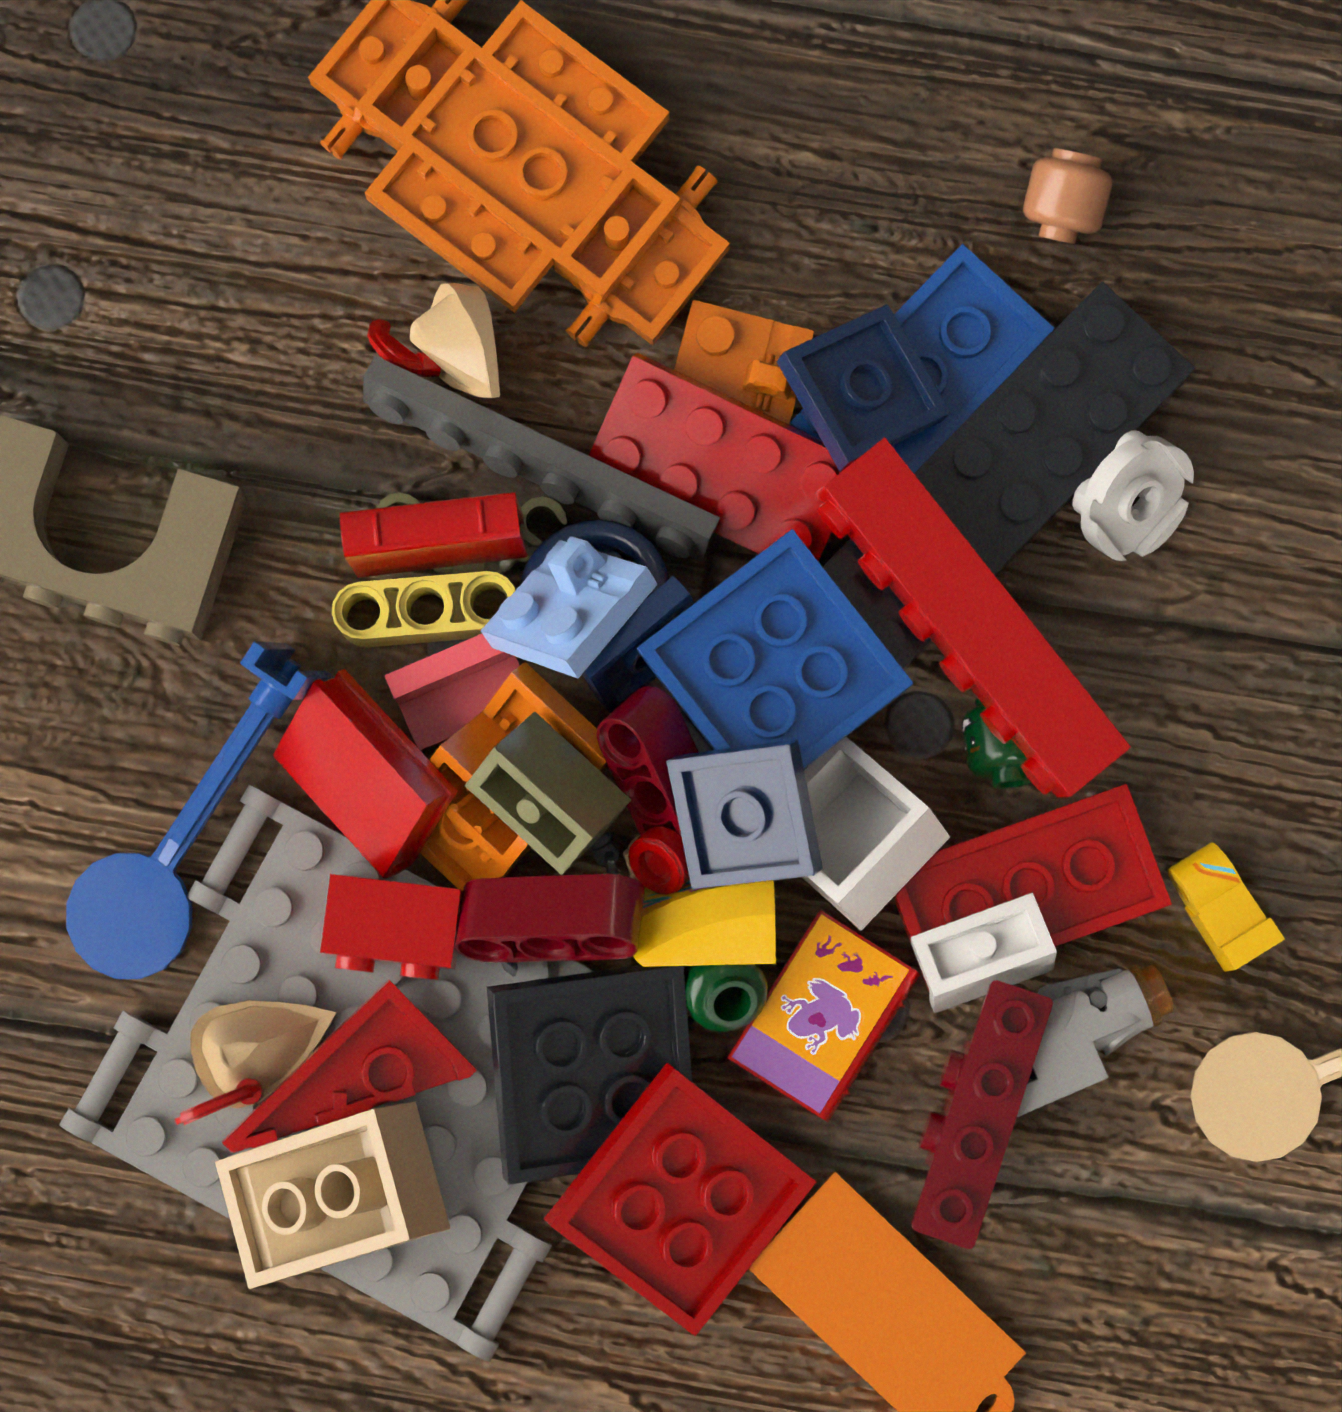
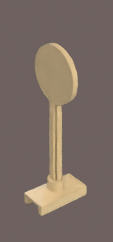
[1190,1031,1342,1162]

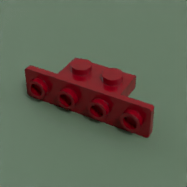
[911,980,1053,1249]

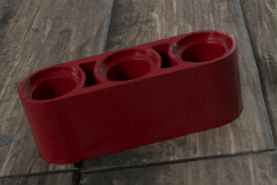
[596,686,698,836]
[454,874,645,963]

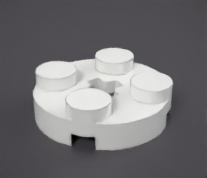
[1073,430,1194,561]

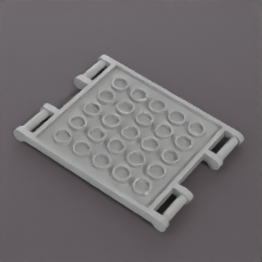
[59,785,594,1361]

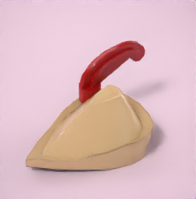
[367,283,500,398]
[174,1000,337,1126]

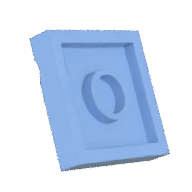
[481,536,658,678]

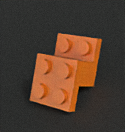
[420,662,608,891]

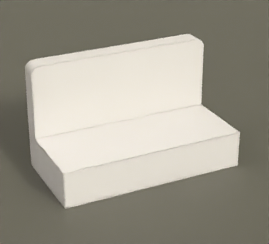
[911,893,1057,1013]

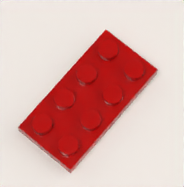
[588,353,843,562]
[894,784,1172,992]

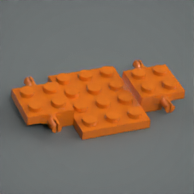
[308,0,730,347]

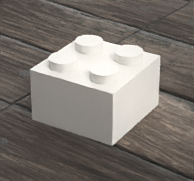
[802,737,950,931]

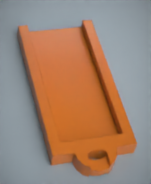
[749,1171,1026,1412]

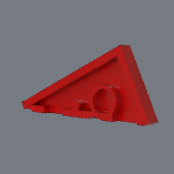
[222,979,477,1153]

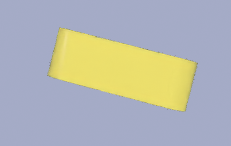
[331,571,515,647]

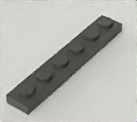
[363,356,720,562]

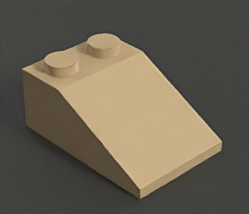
[215,1101,451,1289]

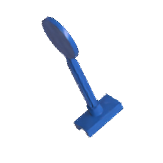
[66,641,335,979]

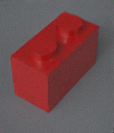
[320,874,463,981]

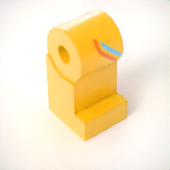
[1167,842,1285,972]

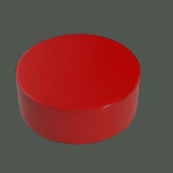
[628,826,690,895]

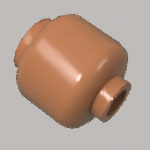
[1023,148,1113,245]

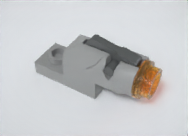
[1017,964,1174,1117]

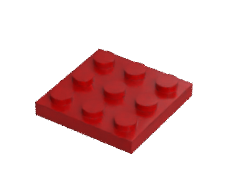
[544,1063,816,1337]

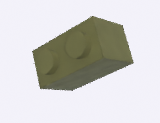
[465,711,631,875]

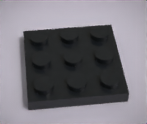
[486,965,692,1185]

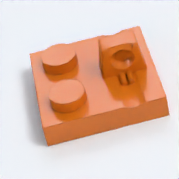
[674,300,814,425]

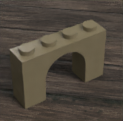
[0,415,248,646]

